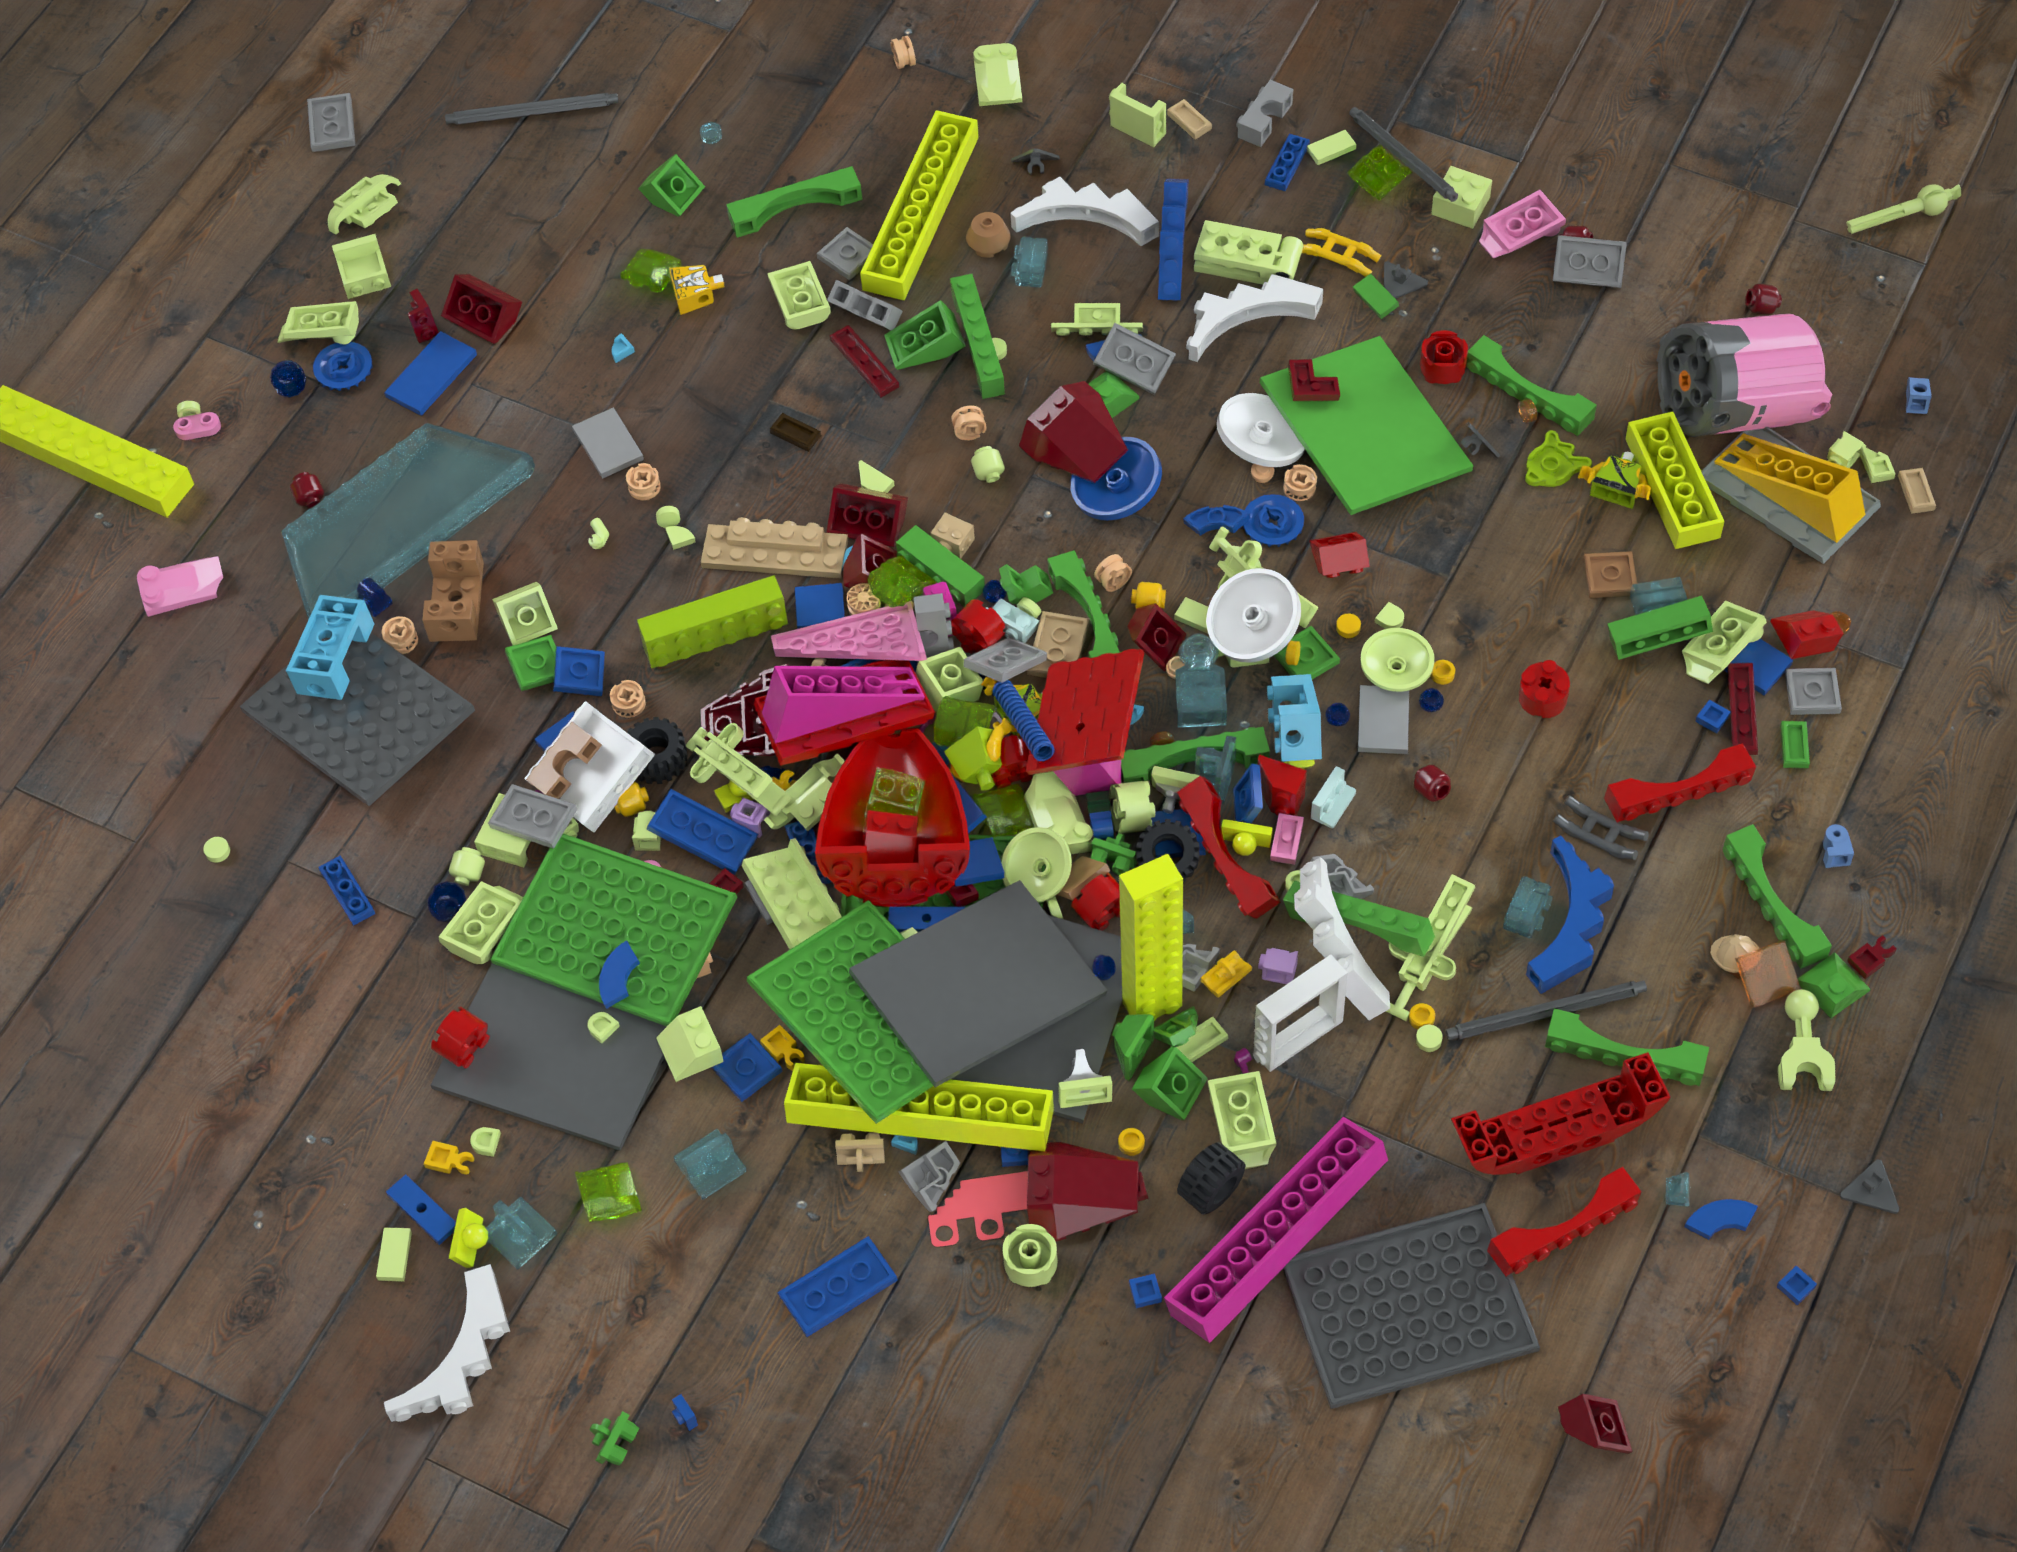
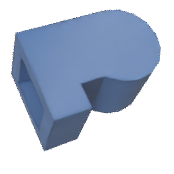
[1906,377,1931,414]
[1823,824,1854,868]

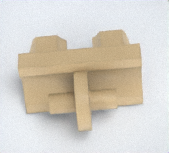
[835,1133,885,1172]

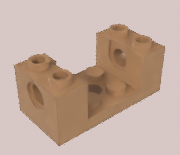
[422,540,484,642]

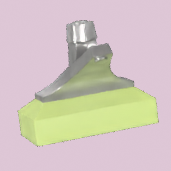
[1151,766,1199,814]
[1058,1049,1112,1108]

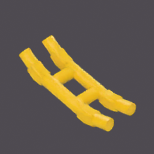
[1302,228,1382,277]

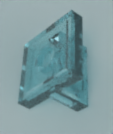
[1195,735,1236,804]
[673,1129,747,1200]
[486,1197,557,1270]

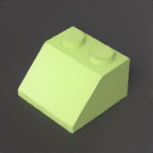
[492,582,558,645]
[656,1006,724,1082]

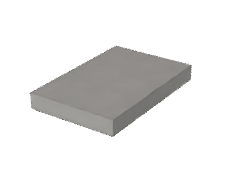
[307,93,355,152]
[1553,235,1627,288]
[1093,323,1176,395]
[572,407,644,479]
[964,637,1047,682]
[1358,685,1409,754]
[488,784,577,849]

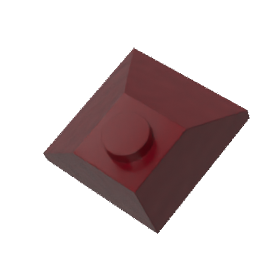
[843,534,898,593]
[1127,603,1187,671]
[1558,1394,1633,1454]

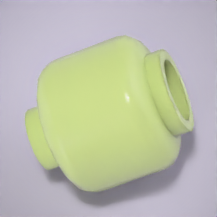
[971,446,1005,483]
[449,847,485,886]

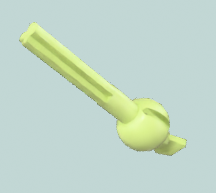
[1846,184,1961,234]

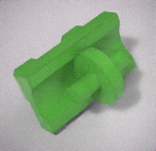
[1091,833,1137,875]
[590,1411,639,1466]

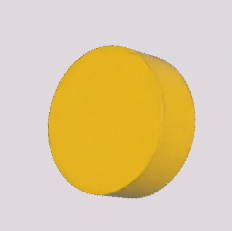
[1336,614,1361,638]
[1286,640,1300,666]
[1430,660,1455,685]
[1409,1003,1435,1030]
[1118,1128,1145,1156]

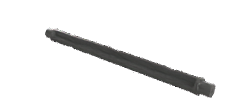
[445,93,619,125]
[1349,107,1458,202]
[1445,980,1647,1041]

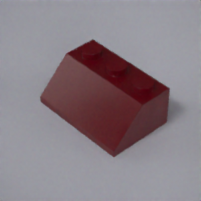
[441,274,522,344]
[826,484,908,547]

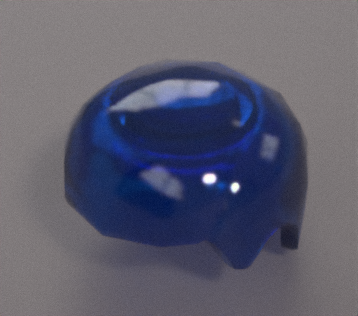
[270,360,306,398]
[428,881,466,923]

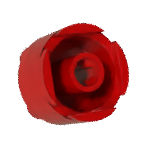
[1420,330,1468,384]
[951,599,1006,655]
[1519,660,1570,718]
[991,735,1034,790]
[1071,873,1120,931]
[431,1006,490,1069]

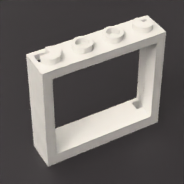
[1253,954,1347,1072]

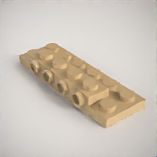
[701,517,848,579]

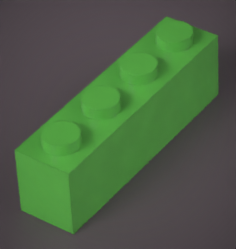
[896,525,985,607]
[1607,596,1713,660]

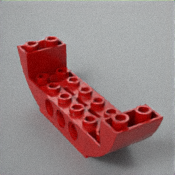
[1451,1052,1671,1175]

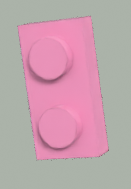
[1270,813,1304,865]

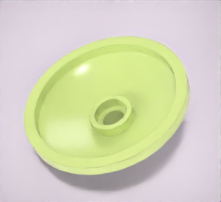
[1360,628,1434,692]
[1001,827,1072,903]

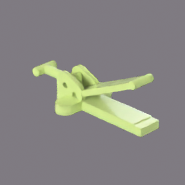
[1209,527,1318,628]
[686,723,792,816]
[1386,874,1475,1021]

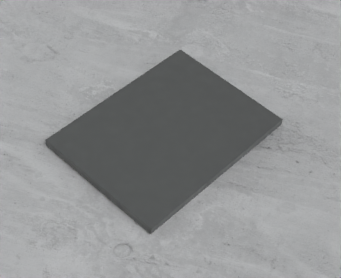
[849,880,1107,1087]
[950,915,1122,1124]
[431,963,680,1151]
[1283,1203,1540,1409]

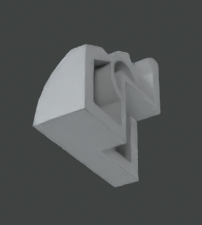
[1310,854,1374,899]
[1182,944,1220,992]
[898,1141,960,1212]

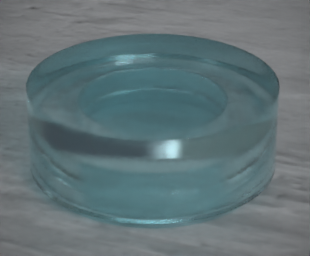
[700,122,722,144]

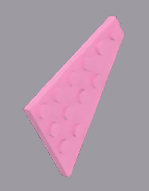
[771,601,927,661]

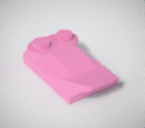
[1479,190,1566,258]
[137,556,223,617]

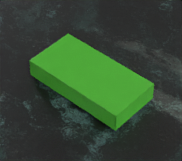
[1353,273,1399,319]
[1780,721,1810,768]

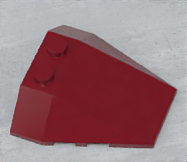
[1019,381,1128,483]
[701,664,789,756]
[1027,1142,1139,1241]

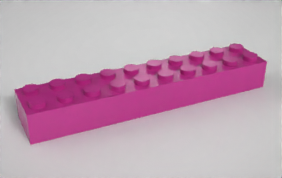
[1164,1117,1388,1343]

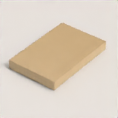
[1027,611,1089,678]

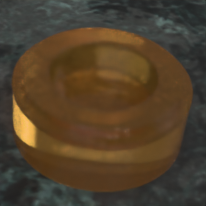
[1518,399,1537,423]
[1830,611,1851,636]
[1150,731,1175,746]

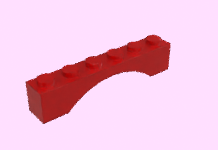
[1604,743,1756,822]
[1177,775,1281,919]
[1487,1167,1642,1277]

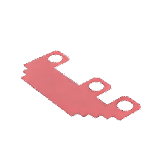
[928,1171,1028,1247]

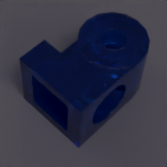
[357,578,393,617]

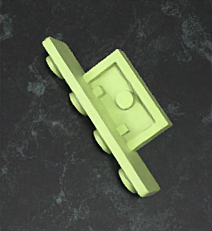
[1051,303,1143,336]

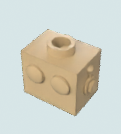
[931,513,975,559]

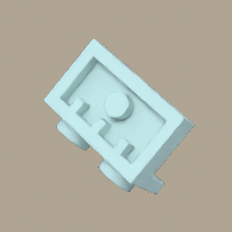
[986,598,1040,643]
[1311,766,1356,828]

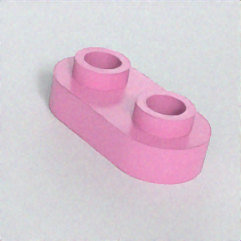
[173,412,221,440]

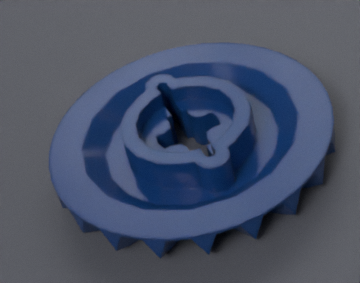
[313,342,373,391]
[1243,494,1304,547]

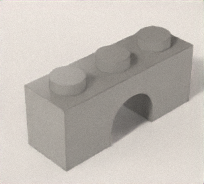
[1236,80,1293,147]
[827,280,903,330]
[914,593,954,658]

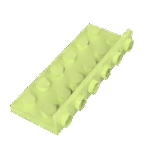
[741,838,842,949]

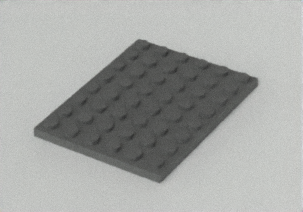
[240,633,475,806]

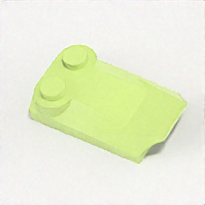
[973,43,1022,106]
[767,261,831,329]
[278,301,359,344]
[1682,601,1767,684]
[1024,772,1093,854]
[439,881,523,964]
[1208,1071,1276,1169]

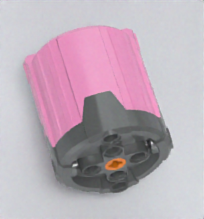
[1656,314,1832,437]

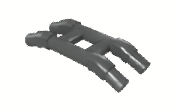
[1553,795,1649,860]

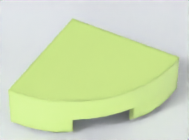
[665,526,696,550]

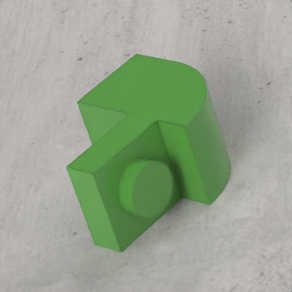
[999,564,1053,605]

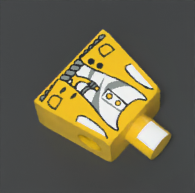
[669,265,724,315]

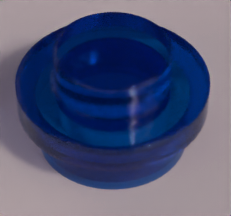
[983,580,1007,603]
[1419,688,1444,712]
[1325,703,1350,726]
[1092,955,1116,981]

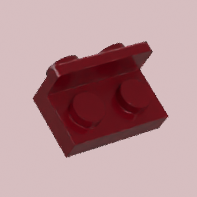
[407,289,439,343]

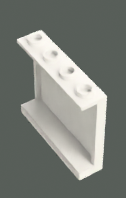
[524,701,655,832]

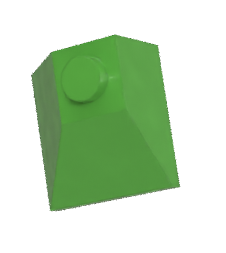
[638,154,705,216]
[1088,371,1139,418]
[1795,952,1870,1018]
[1112,1014,1154,1081]
[1132,1046,1208,1120]

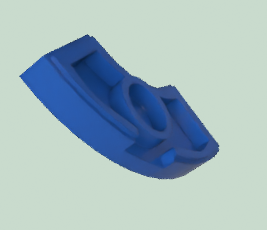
[1183,505,1250,536]
[599,940,640,1009]
[1685,1199,1758,1240]

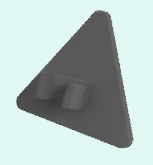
[1011,148,1060,175]
[1384,261,1428,299]
[1461,422,1500,457]
[1840,1159,1899,1214]

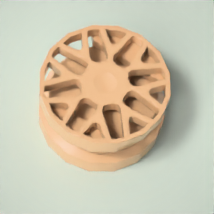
[890,35,916,69]
[951,406,986,441]
[626,463,661,501]
[1283,464,1317,501]
[1094,554,1132,592]
[846,583,881,615]
[381,616,418,654]
[610,680,646,718]

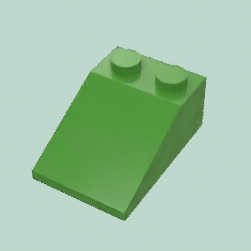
[884,300,965,370]

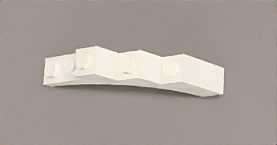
[1011,177,1159,246]
[1186,274,1323,362]
[1294,857,1390,1020]
[384,1264,510,1422]

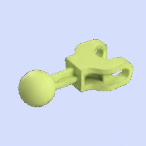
[1778,989,1835,1091]

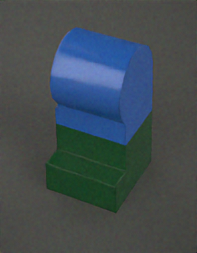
[1086,791,1114,840]

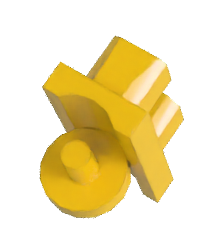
[1200,950,1252,998]

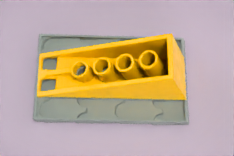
[1701,427,1881,564]

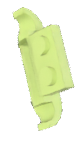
[328,174,401,234]
[764,753,845,831]

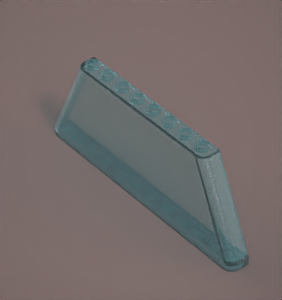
[281,423,535,620]

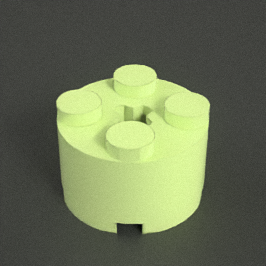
[1109,781,1155,834]
[1003,1224,1058,1287]

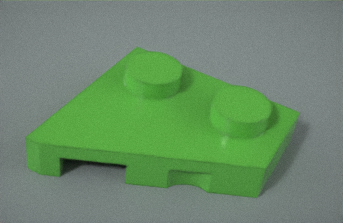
[1154,1006,1198,1047]

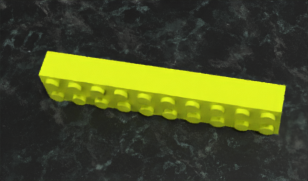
[860,110,979,301]
[0,385,194,518]
[1119,854,1183,1021]
[784,1063,1054,1152]

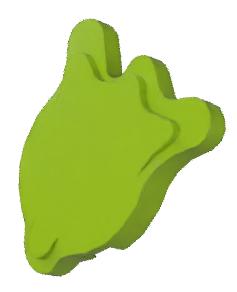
[1525,430,1592,487]

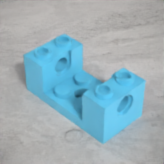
[286,595,374,700]
[1267,674,1322,762]

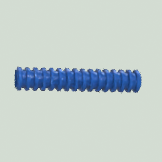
[992,680,1055,761]

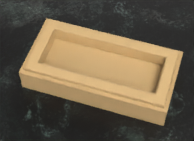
[1167,99,1212,140]
[1898,468,1936,514]

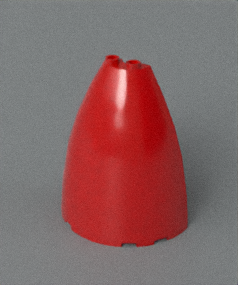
[815,728,970,907]

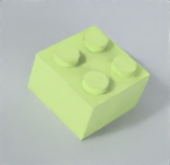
[1432,166,1492,229]
[915,647,983,715]

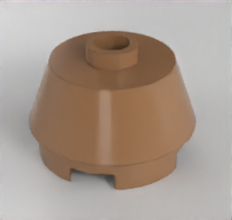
[966,212,1011,258]

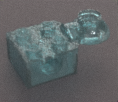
[1175,633,1227,728]

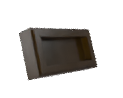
[770,413,821,452]

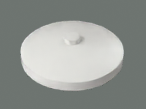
[1217,393,1305,467]
[1206,568,1301,663]

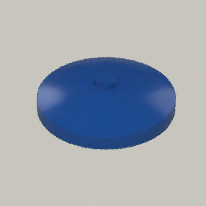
[1071,437,1162,521]

